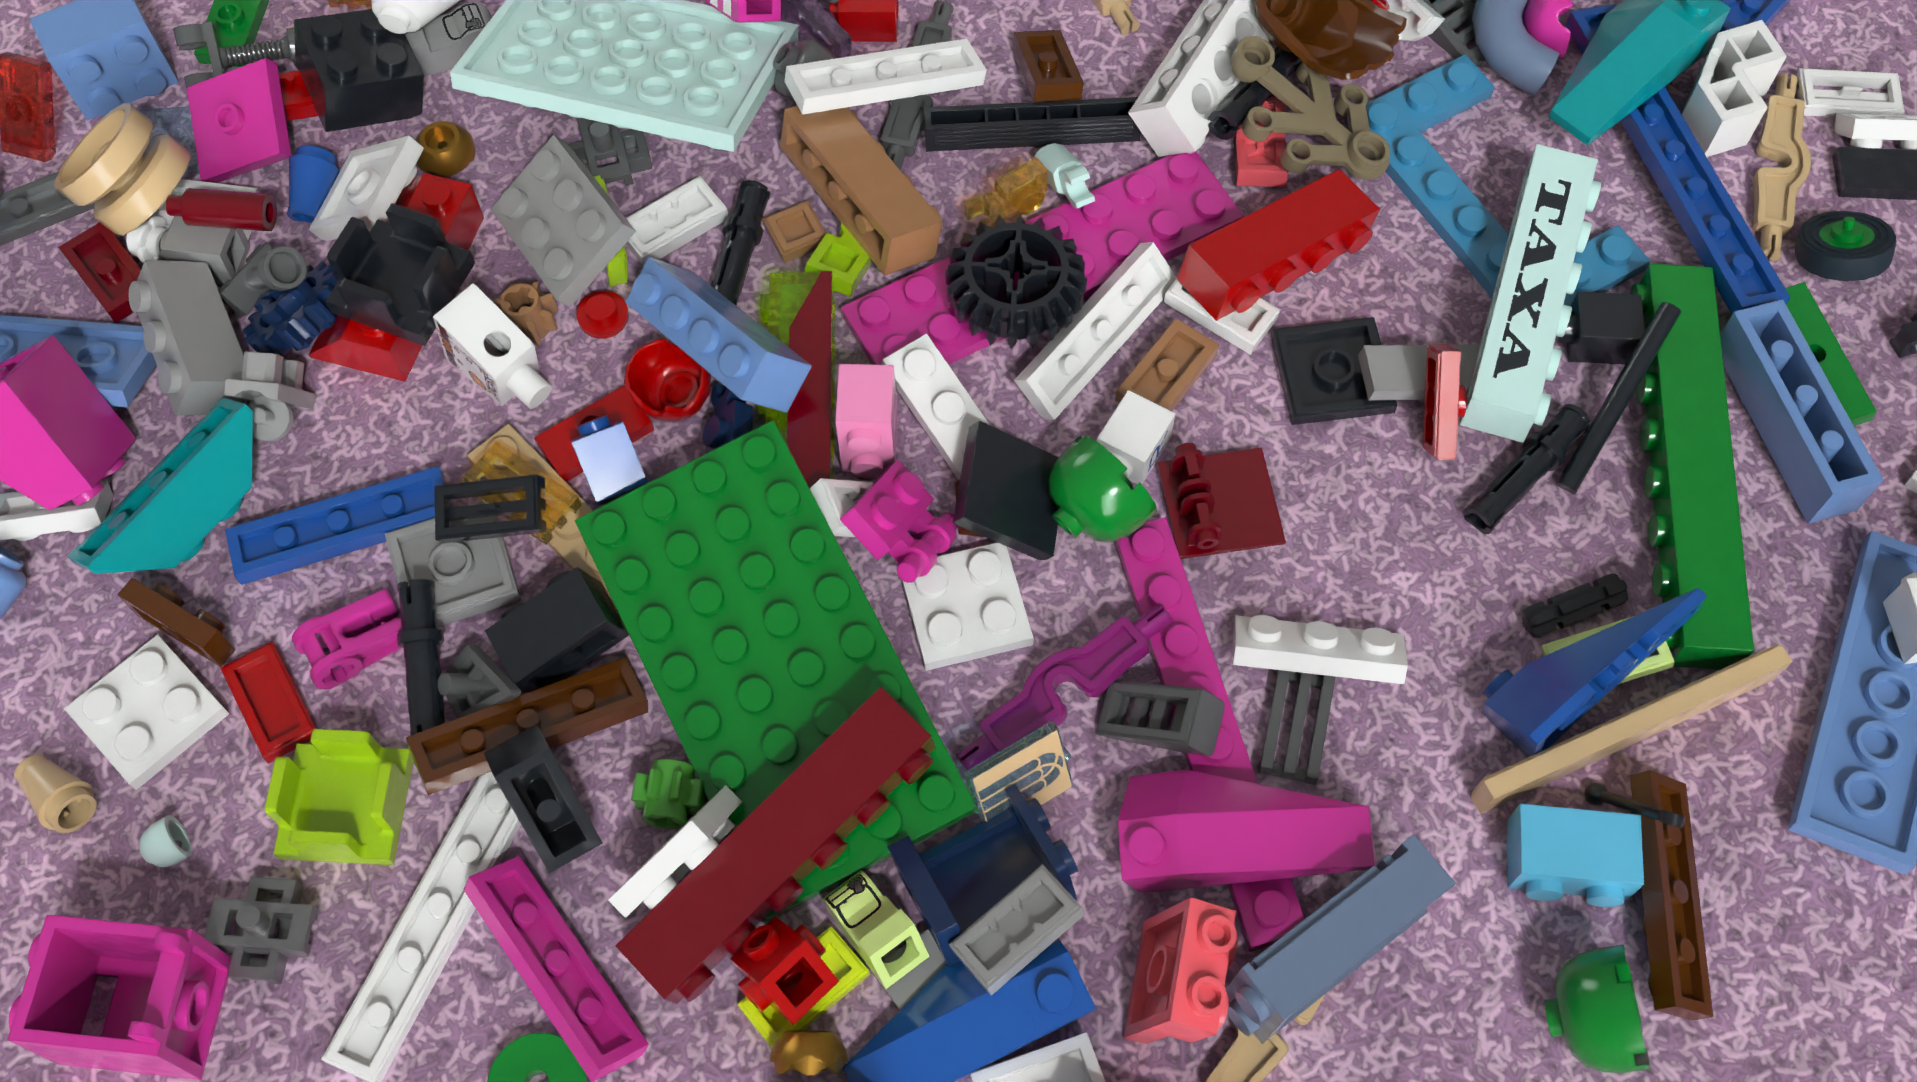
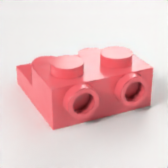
[1123,897,1238,1044]

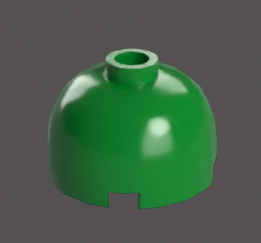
[1048,435,1157,542]
[1544,945,1651,1073]

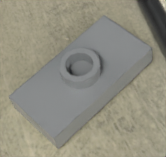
[949,864,1085,996]

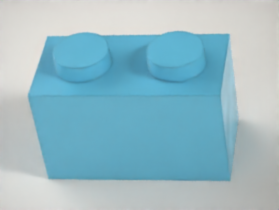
[1507,803,1644,907]

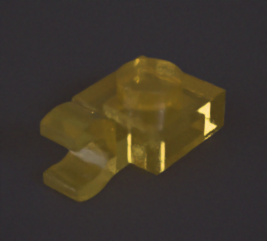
[965,157,1048,228]

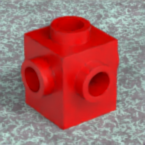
[730,916,839,1025]

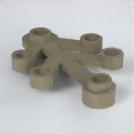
[1230,36,1390,180]

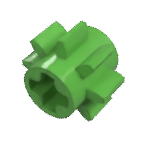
[631,759,706,829]

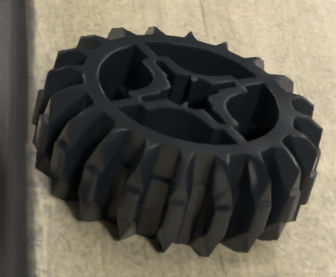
[945,213,1087,350]

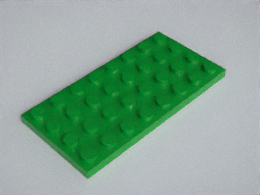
[574,420,978,921]

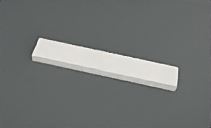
[321,772,521,1082]

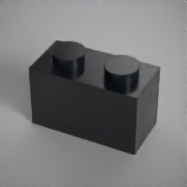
[485,567,629,692]
[484,724,602,874]

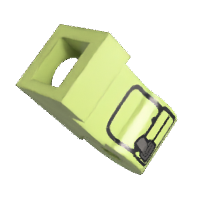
[822,870,930,989]

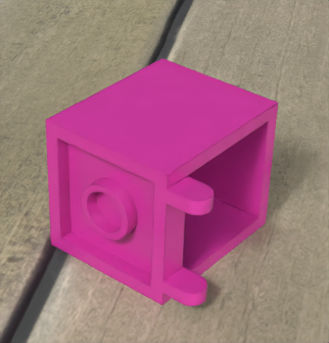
[7,915,231,1080]

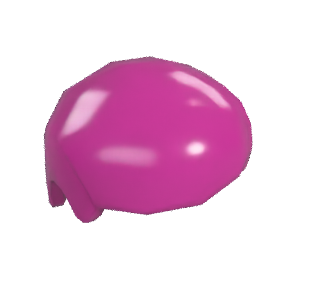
[1522,0,1573,60]

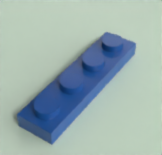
[225,466,452,585]

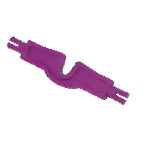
[955,602,1173,774]

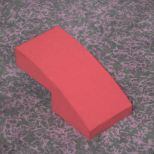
[1234,96,1288,187]

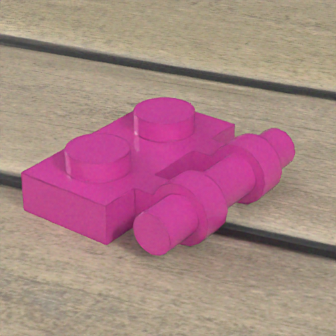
[840,459,958,583]

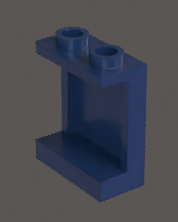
[887,784,1078,967]

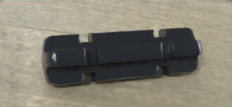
[1521,573,1628,638]

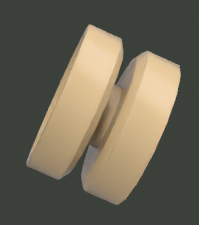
[55,103,191,236]

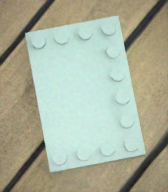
[450,0,798,152]

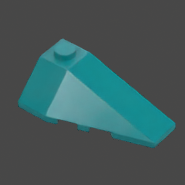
[1549,0,1731,146]

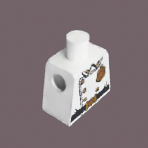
[433,283,552,409]

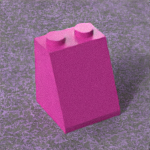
[0,335,136,510]

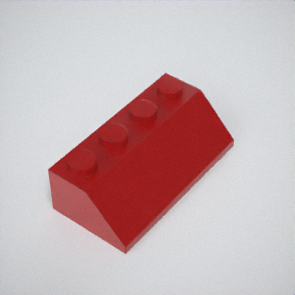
[308,173,484,382]

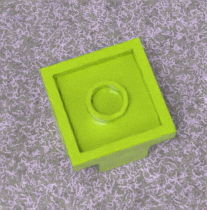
[265,729,413,865]

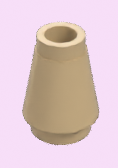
[14,754,97,833]

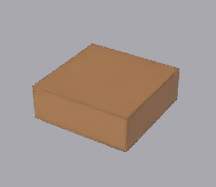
[762,200,826,263]

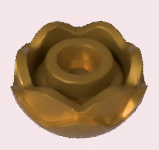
[415,121,475,177]
[769,1030,848,1076]

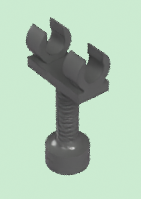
[173,21,296,89]
[218,242,307,318]

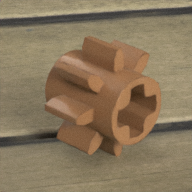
[493,281,559,346]

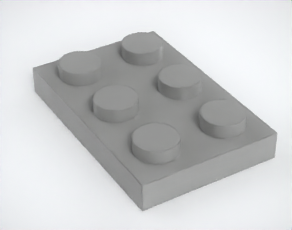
[491,134,636,307]

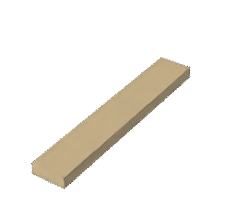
[1470,644,1793,814]

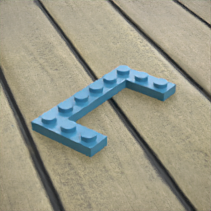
[1345,54,1651,306]

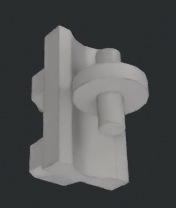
[224,352,316,442]

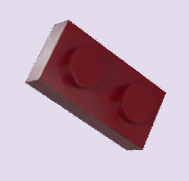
[58,222,141,324]

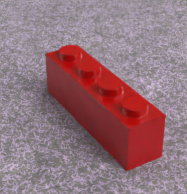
[1177,169,1380,321]

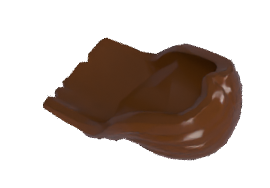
[1255,0,1407,80]

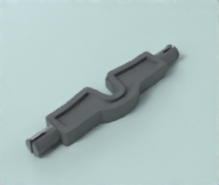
[881,0,954,170]

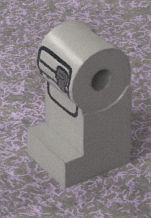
[404,2,492,77]

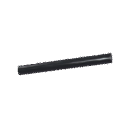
[1556,302,1681,494]

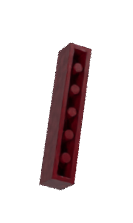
[615,687,936,1004]

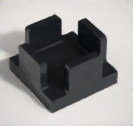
[325,203,475,346]

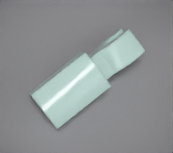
[1034,143,1095,209]

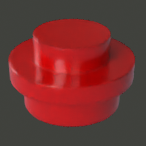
[576,291,629,339]

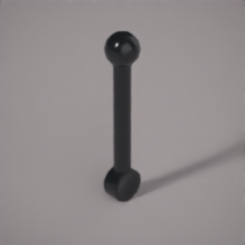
[1584,783,1686,829]

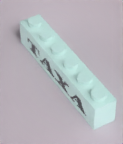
[1460,144,1601,443]

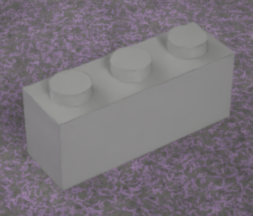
[129,260,244,415]

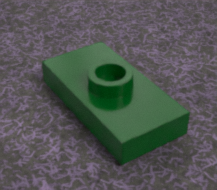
[194,0,269,67]

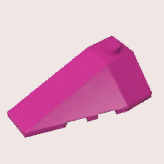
[1118,769,1377,893]

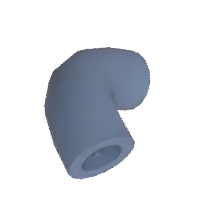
[1472,0,1559,96]

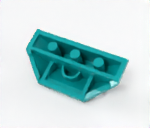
[67,397,253,574]

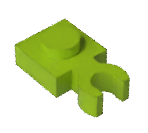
[804,222,871,297]

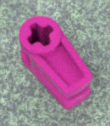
[292,589,403,690]

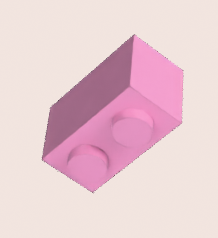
[835,364,898,479]

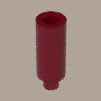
[166,188,277,231]

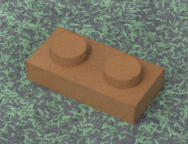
[1115,318,1219,412]

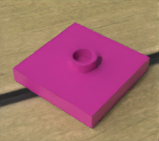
[187,58,291,183]

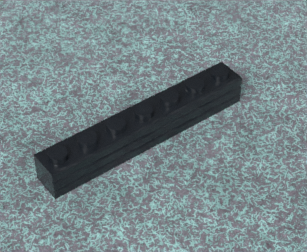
[924,97,1141,152]

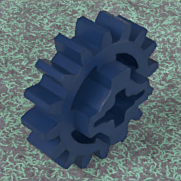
[243,262,338,357]

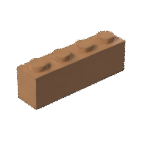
[780,105,943,276]

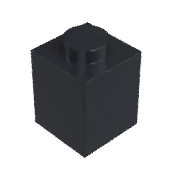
[1558,292,1645,365]

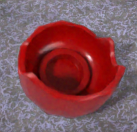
[624,338,711,422]

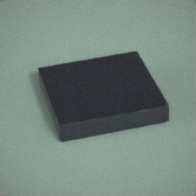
[1271,317,1398,425]
[953,421,1059,560]

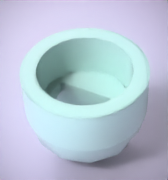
[139,815,193,867]

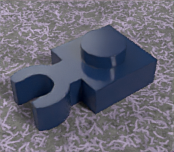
[702,383,753,454]

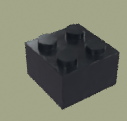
[294,9,424,132]

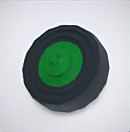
[1795,211,1897,281]

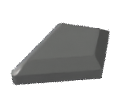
[437,645,521,719]

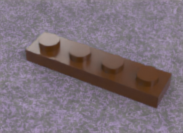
[406,657,648,795]
[1630,770,1713,1020]

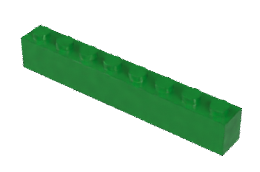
[1629,264,1754,670]

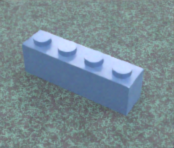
[626,256,812,413]
[1720,299,1884,524]

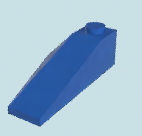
[1482,588,1707,758]
[843,938,1097,1082]

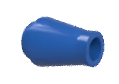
[287,145,340,223]

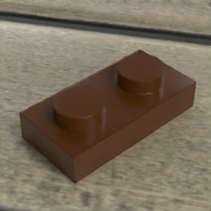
[1012,30,1084,102]
[117,577,235,667]

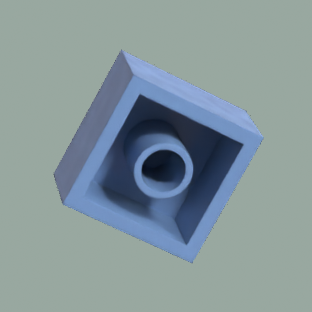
[29,0,179,121]

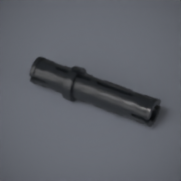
[1208,46,1302,140]
[711,180,771,306]
[1463,404,1590,534]
[397,579,445,736]

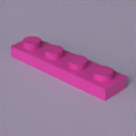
[464,856,649,1082]

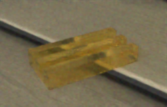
[460,441,582,545]

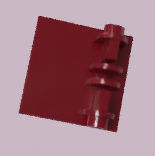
[1157,443,1286,559]

